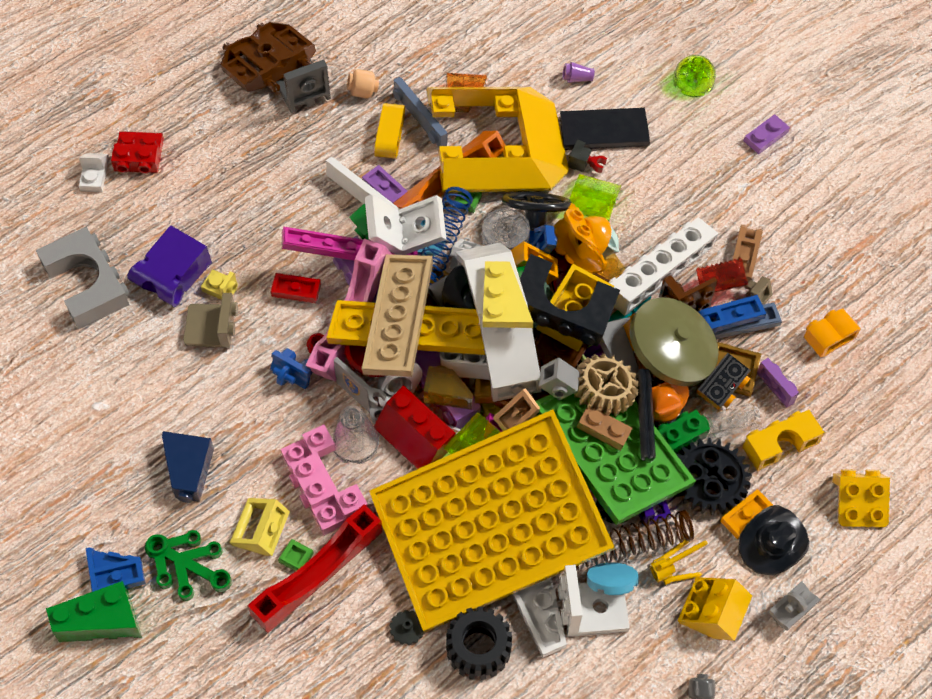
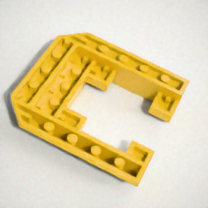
[426,87,569,193]

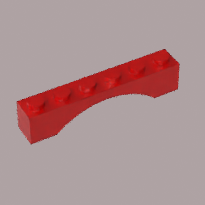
[247,504,383,633]

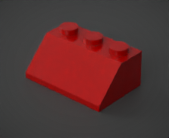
[373,385,459,469]

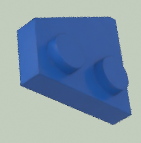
[526,225,557,254]
[86,547,146,592]

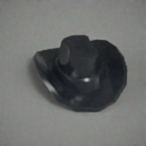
[442,265,476,309]
[738,505,810,575]

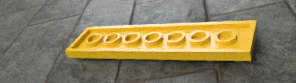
[326,300,485,355]

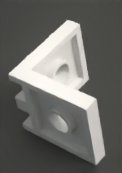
[365,194,446,255]
[558,565,630,637]

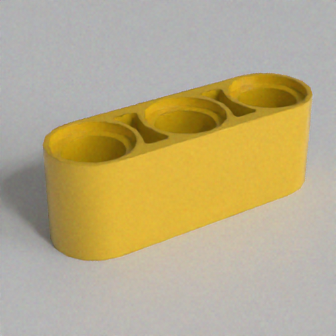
[374,103,405,159]

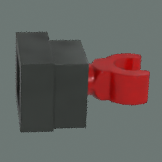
[568,140,607,173]

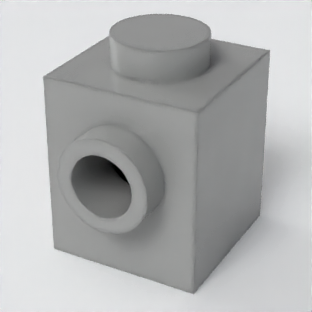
[539,358,579,400]

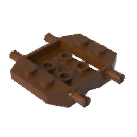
[220,22,316,93]

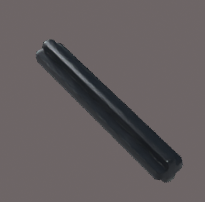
[637,369,656,462]

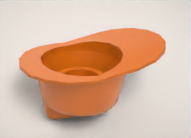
[652,382,689,422]

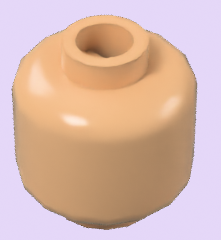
[347,69,379,99]

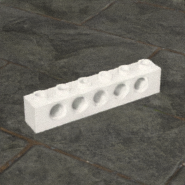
[608,217,719,316]

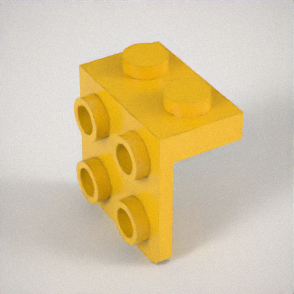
[832,469,890,527]

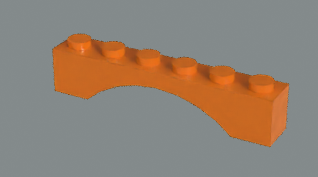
[393,131,506,209]

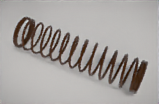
[576,510,694,571]

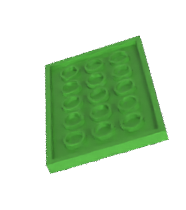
[535,383,696,525]

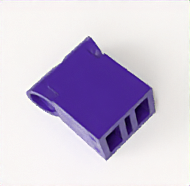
[127,225,212,307]

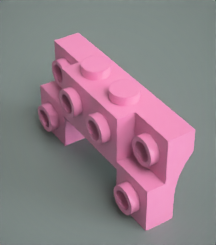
[281,425,368,536]

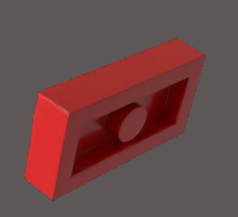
[270,273,321,303]

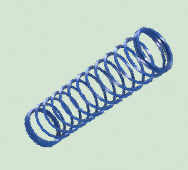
[420,187,473,285]

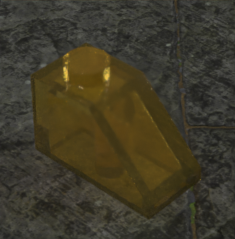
[424,365,473,410]

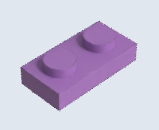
[744,114,790,154]
[362,165,408,203]
[757,358,799,408]

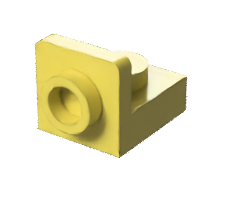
[201,269,238,300]

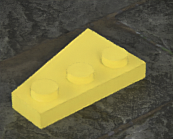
[483,261,533,328]

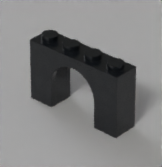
[520,254,620,347]

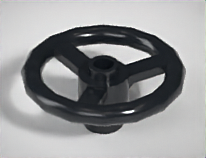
[501,192,572,230]

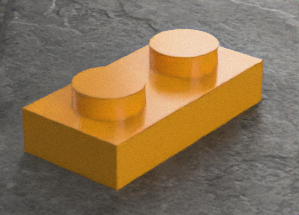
[720,489,773,540]

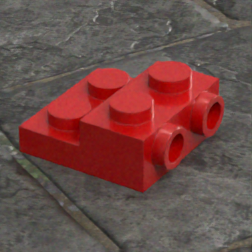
[111,131,164,174]

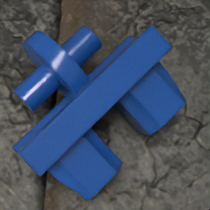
[270,348,313,389]

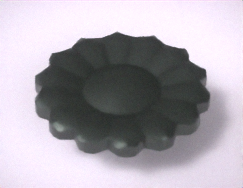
[390,610,424,645]

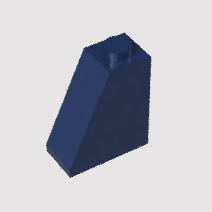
[162,431,214,503]

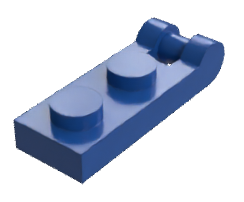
[698,295,766,334]

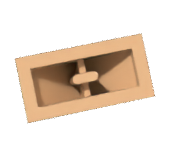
[493,388,540,431]

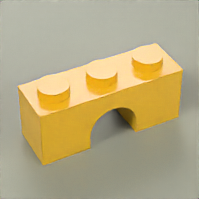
[742,409,825,471]

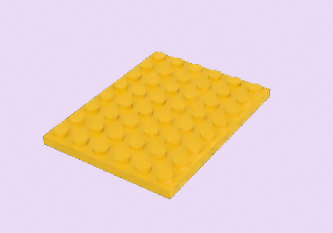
[369,409,615,632]

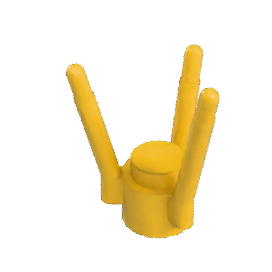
[649,539,708,585]

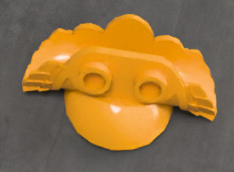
[554,203,612,274]

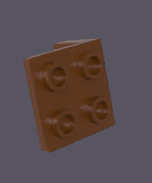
[659,275,718,311]

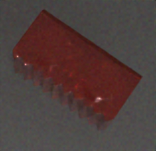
[696,258,749,292]

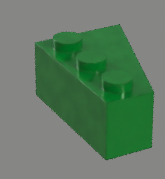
[46,581,142,642]

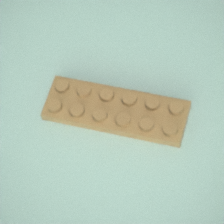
[362,254,433,377]

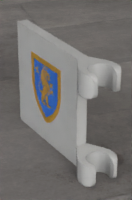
[334,357,385,424]

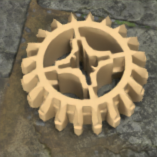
[574,353,638,417]

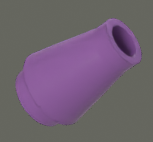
[562,62,595,83]

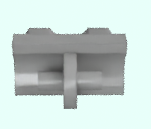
[768,581,821,631]

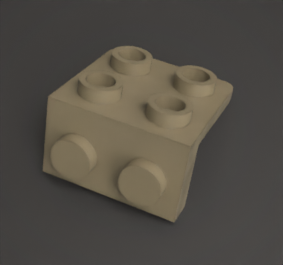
[183,293,238,348]

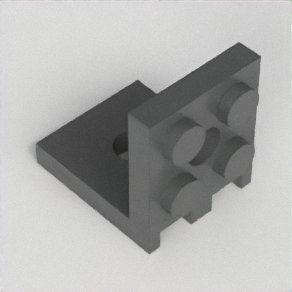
[276,59,331,113]

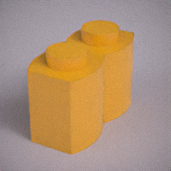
[804,308,861,358]

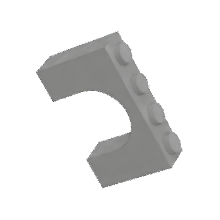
[36,227,130,330]

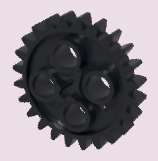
[676,438,752,515]

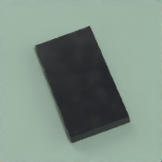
[560,107,650,150]

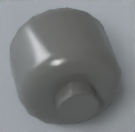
[688,674,716,699]

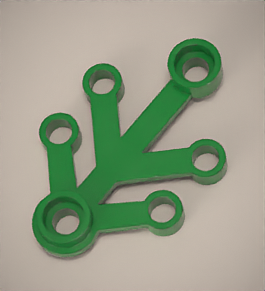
[145,530,232,601]

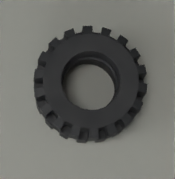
[446,607,512,680]

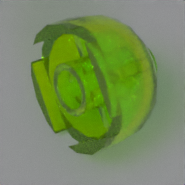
[673,54,716,97]

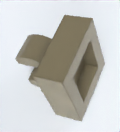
[744,276,773,305]

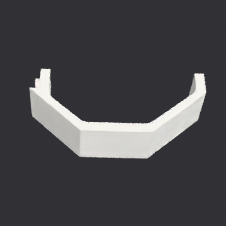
[455,243,541,402]

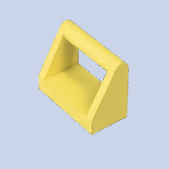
[229,498,290,556]

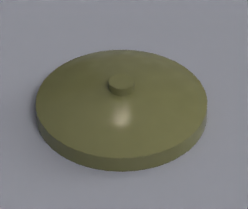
[630,297,719,386]

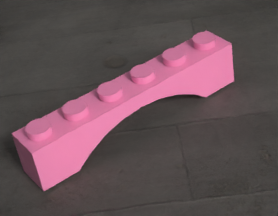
[306,239,392,382]

